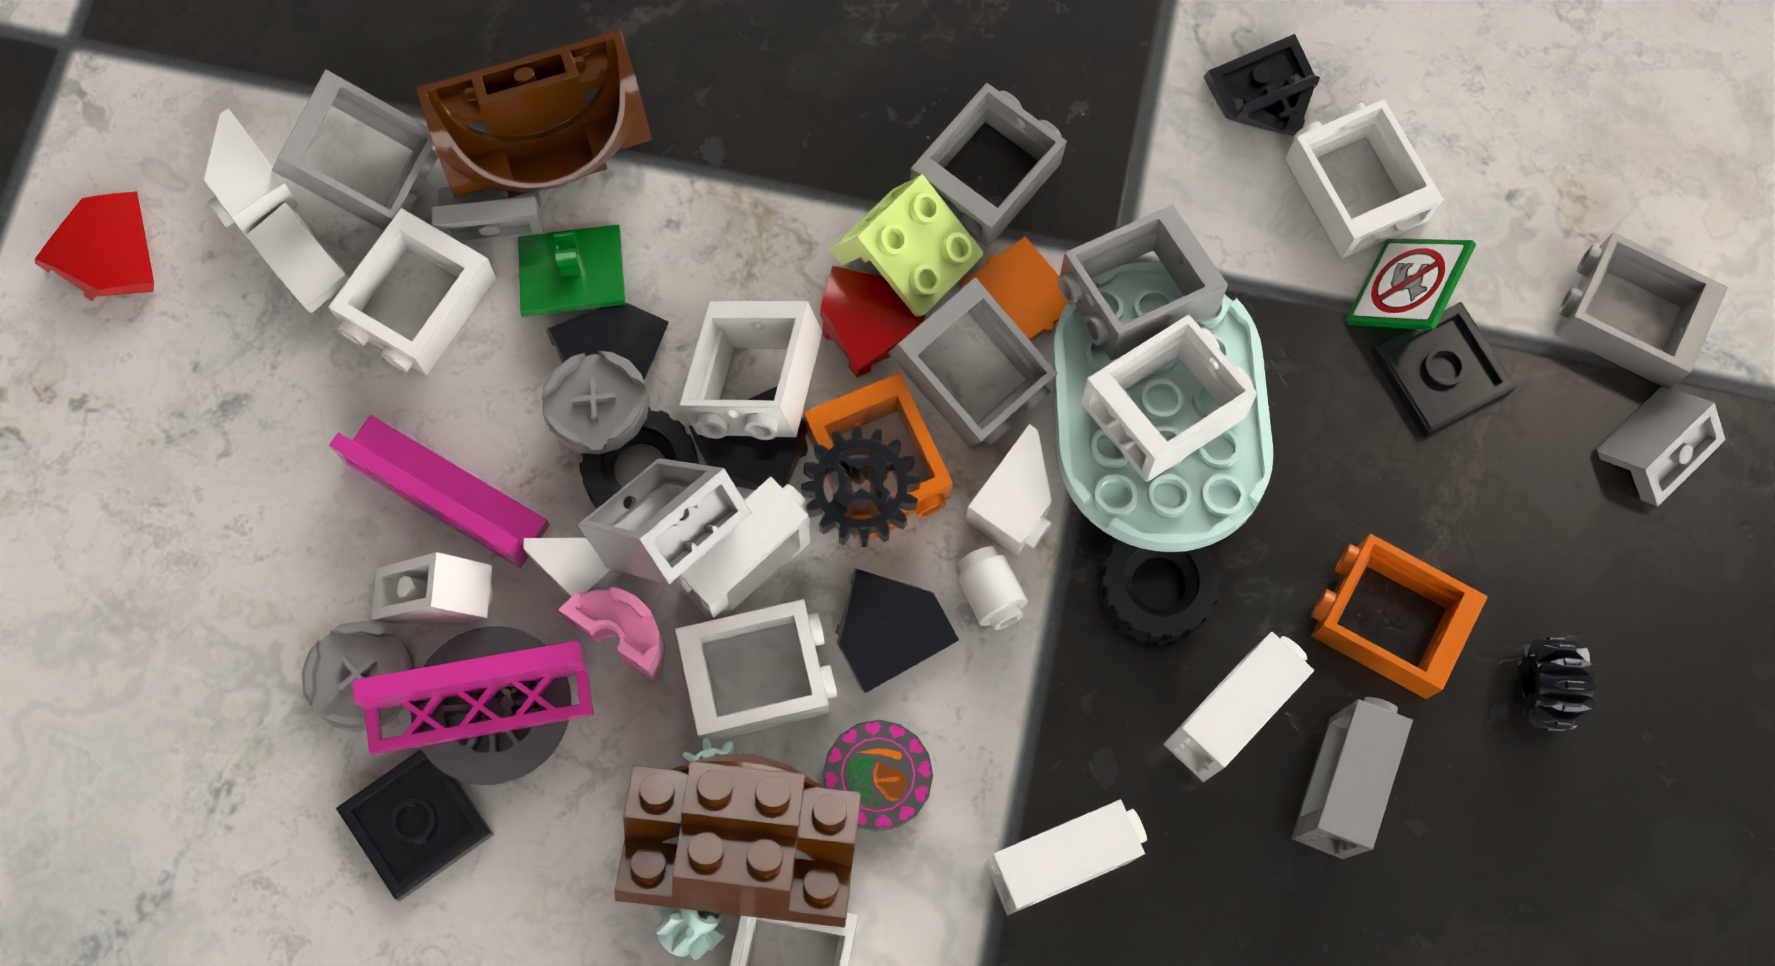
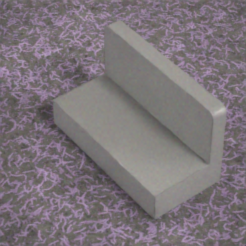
[431,187,544,245]
[1597,386,1726,506]

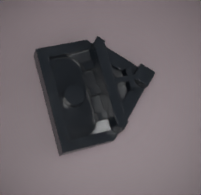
[1203,34,1320,136]
[546,303,669,380]
[689,386,809,490]
[835,568,959,693]

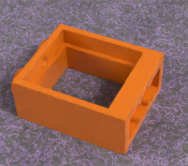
[803,372,953,539]
[1311,533,1488,699]

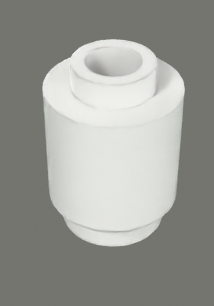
[956,546,1028,630]

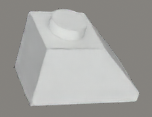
[204,108,299,237]
[965,424,1052,557]
[371,552,493,625]

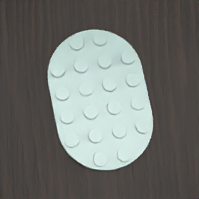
[1052,262,1273,552]

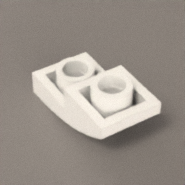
[246,202,349,314]

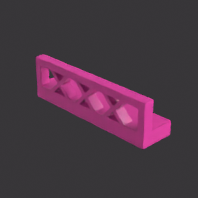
[329,415,550,569]
[352,640,594,755]

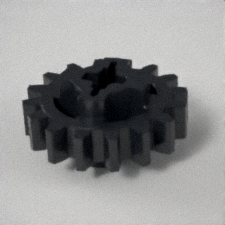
[801,426,920,547]

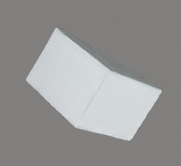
[523,538,625,599]

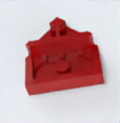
[35,191,154,301]
[820,265,926,377]

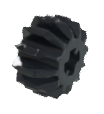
[1514,637,1598,732]

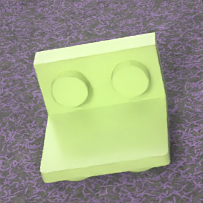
[830,174,983,317]

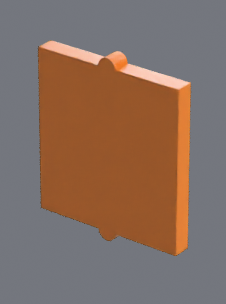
[960,236,1067,341]

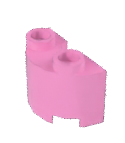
[558,587,665,683]

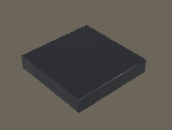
[1370,302,1516,437]
[336,749,494,901]

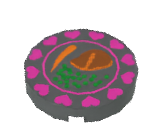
[823,720,933,832]

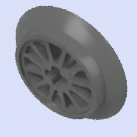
[410,626,571,785]

